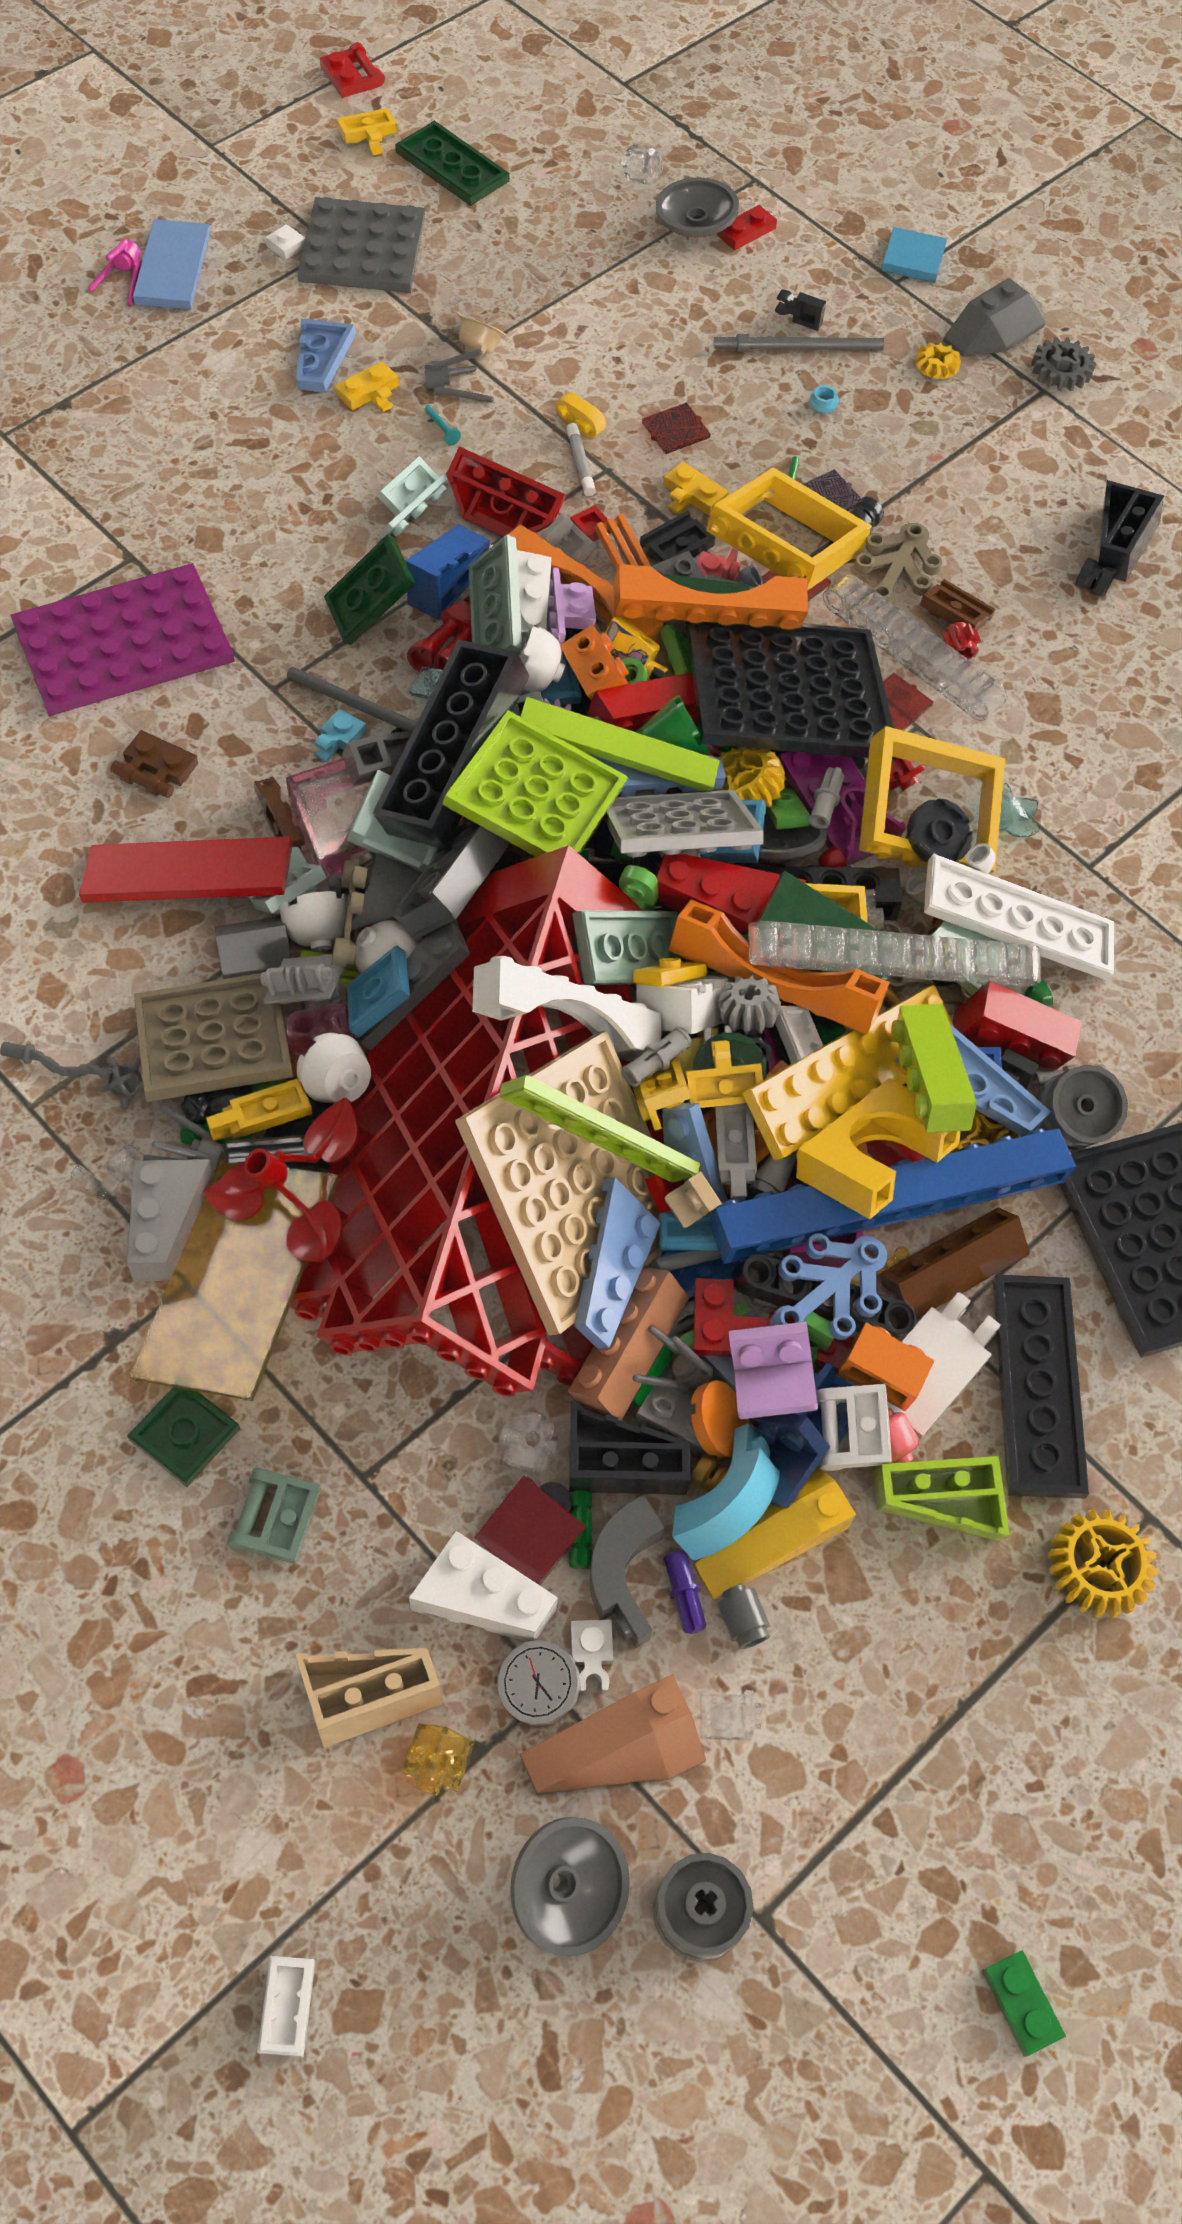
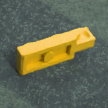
[206,1078,312,1141]

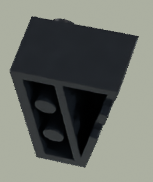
[569,1401,690,1495]

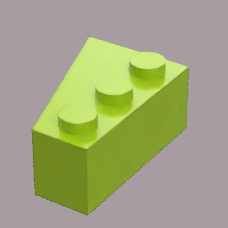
[873,1456,1010,1541]

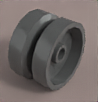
[1036,1065,1128,1150]
[653,1853,754,1962]

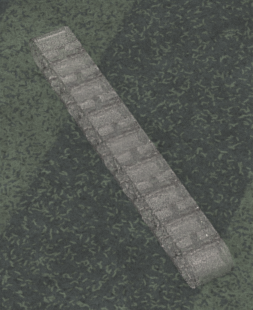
[748,921,1041,987]

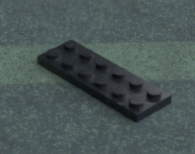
[993,1274,1089,1499]

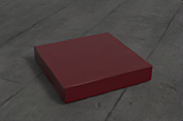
[474,1475,586,1585]

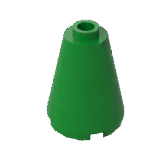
[636,695,710,755]

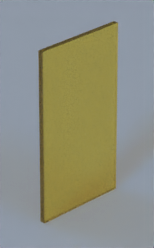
[129,1160,340,1401]

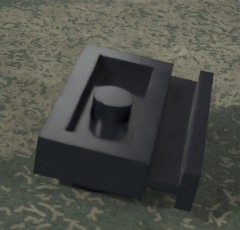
[640,510,716,563]

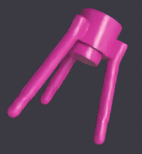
[88,238,142,306]

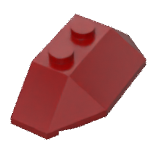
[446,446,566,537]

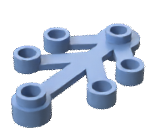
[770,1233,887,1340]

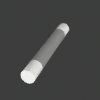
[566,423,596,496]

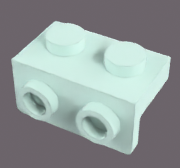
[249,847,327,915]

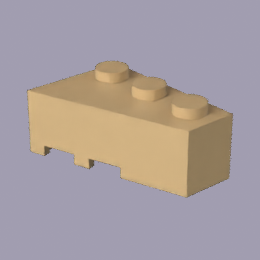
[295,1648,444,1748]

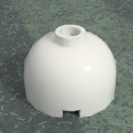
[519,625,565,693]
[279,891,348,952]
[355,920,423,974]

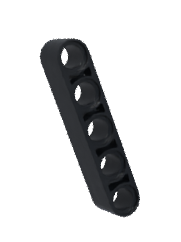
[732,1254,916,1339]

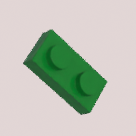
[981,1950,1066,2057]

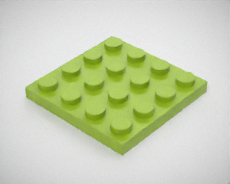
[442,710,628,857]

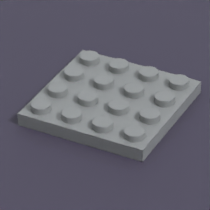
[603,790,763,857]

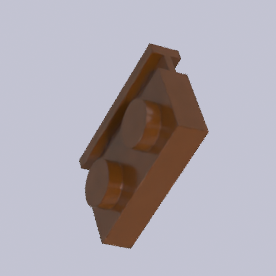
[919,579,996,630]

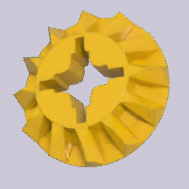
[915,342,961,379]

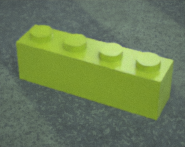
[891,1004,977,1133]

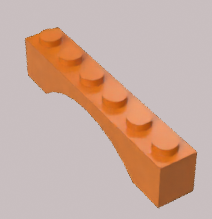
[508,524,664,644]
[613,564,809,630]
[668,899,890,1035]

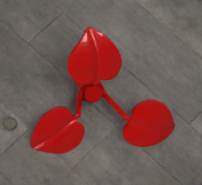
[203,1097,359,1263]

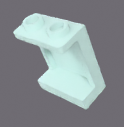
[347,770,440,872]

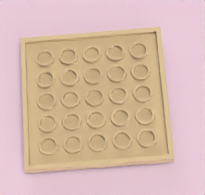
[455,1030,672,1336]

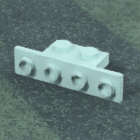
[377,456,449,539]

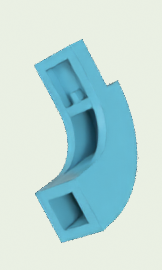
[672,1424,780,1561]

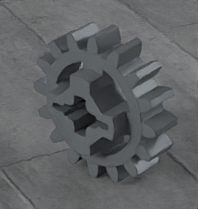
[1031,337,1096,391]

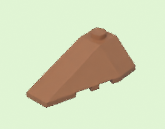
[520,1674,706,1795]

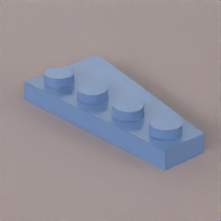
[895,1023,1051,1137]

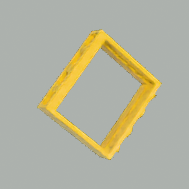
[706,467,872,591]
[859,726,1005,874]

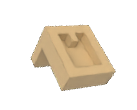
[664,1171,722,1228]

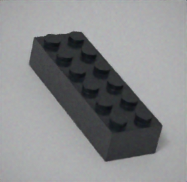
[373,640,530,849]

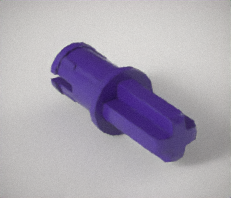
[663,1550,707,1634]

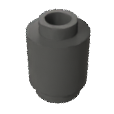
[718,1584,770,1649]

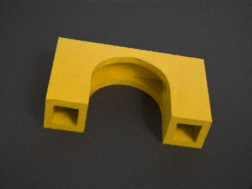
[796,1078,961,1219]

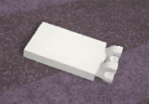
[888,1292,1001,1440]

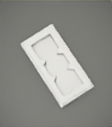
[775,1006,823,1064]
[257,1956,315,2057]

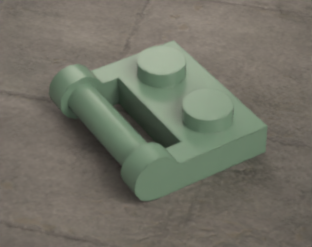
[227,1468,321,1564]

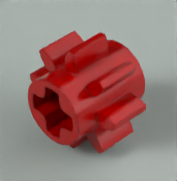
[940,622,981,662]

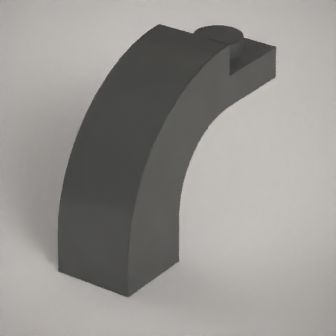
[590,1494,665,1648]

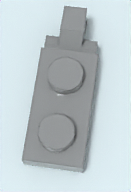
[715,1103,757,1202]

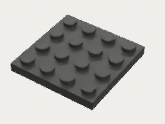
[298,197,425,293]

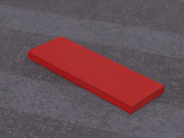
[79,836,293,903]

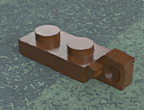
[254,776,305,851]

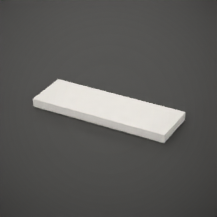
[924,854,1114,980]

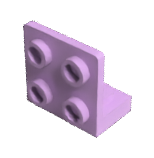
[729,1322,818,1419]

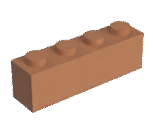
[568,1266,689,1421]

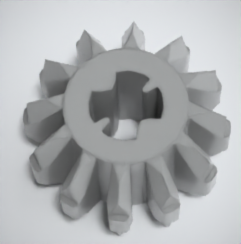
[718,975,781,1036]

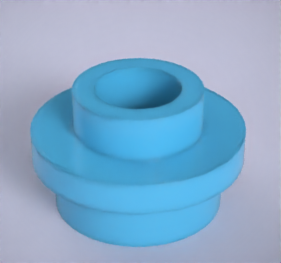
[809,385,839,413]

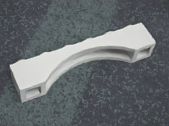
[472,956,661,1062]

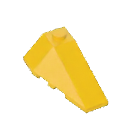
[694,1466,856,1601]

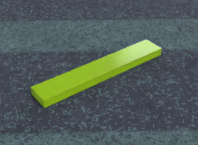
[520,697,720,792]
[499,1075,700,1183]

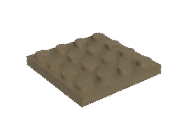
[134,973,293,1102]

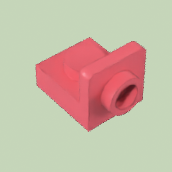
[696,548,741,581]

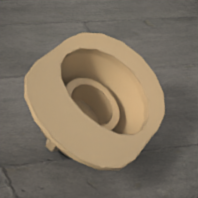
[454,311,507,357]

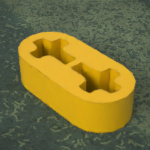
[555,392,606,438]

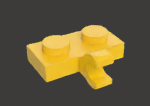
[337,108,397,156]
[334,361,400,412]
[663,462,729,516]
[685,1040,763,1108]

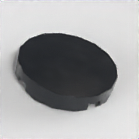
[907,798,973,863]

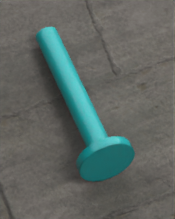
[424,405,461,445]

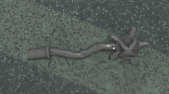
[0,1042,144,1109]

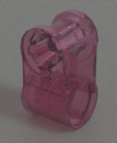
[286,1004,358,1057]

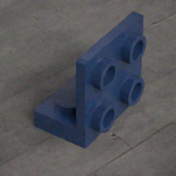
[748,1413,830,1509]

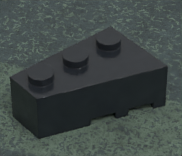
[1098,480,1164,582]

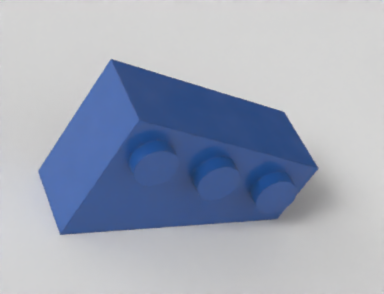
[405,524,490,620]

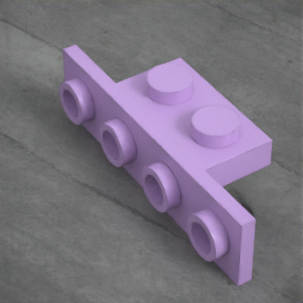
[547,567,596,662]

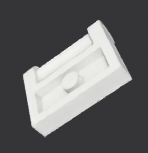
[816,1384,892,1471]

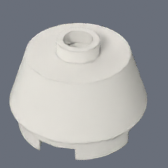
[297,1033,371,1103]

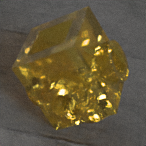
[401,1723,474,1795]

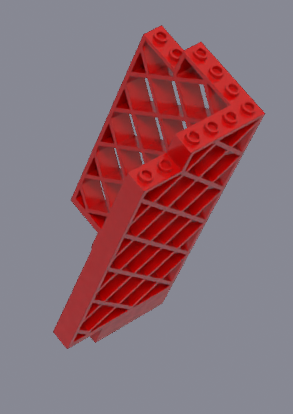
[282,845,664,1397]

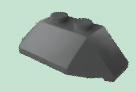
[943,278,1046,357]

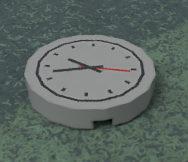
[497,1640,581,1726]

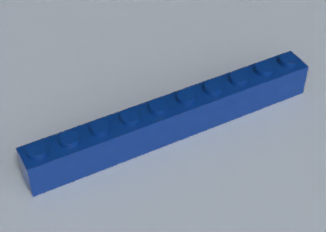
[709,1128,1076,1264]

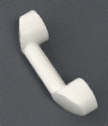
[905,843,995,903]

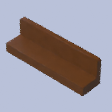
[879,1207,1030,1319]

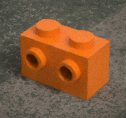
[560,624,629,701]
[837,1322,935,1411]

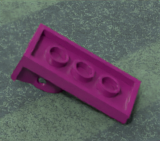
[779,751,906,866]

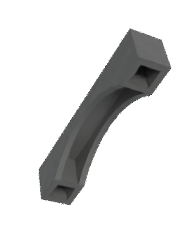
[342,690,543,786]

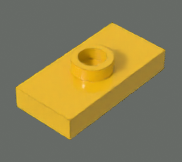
[633,958,707,987]

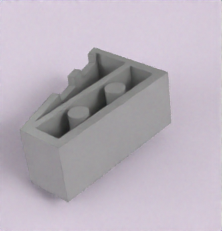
[127,1159,215,1282]

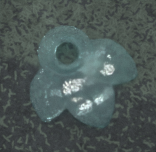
[999,783,1040,838]

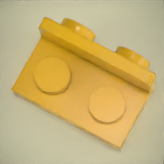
[633,1056,691,1131]

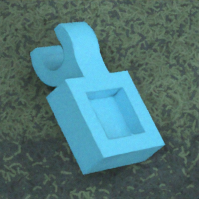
[314,709,366,762]

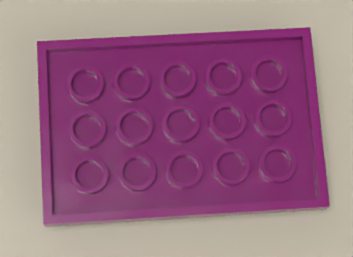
[10,563,235,716]

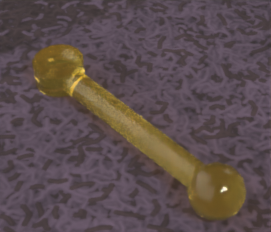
[850,1246,909,1287]

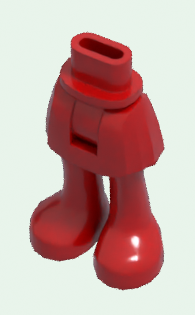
[407,596,472,678]

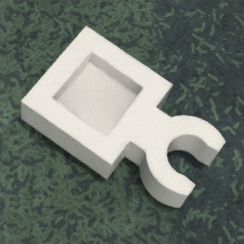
[570,1620,613,1695]

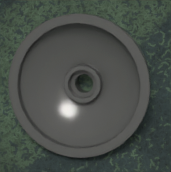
[656,177,739,237]
[758,811,827,866]
[510,1817,630,1957]

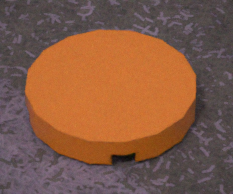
[691,1380,747,1460]

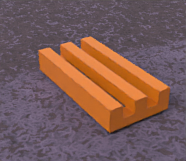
[594,513,651,571]

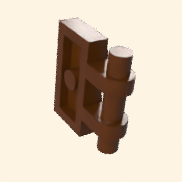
[110,730,198,798]

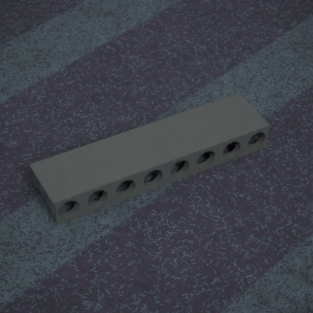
[391,817,511,940]

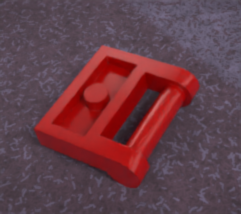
[320,42,385,98]

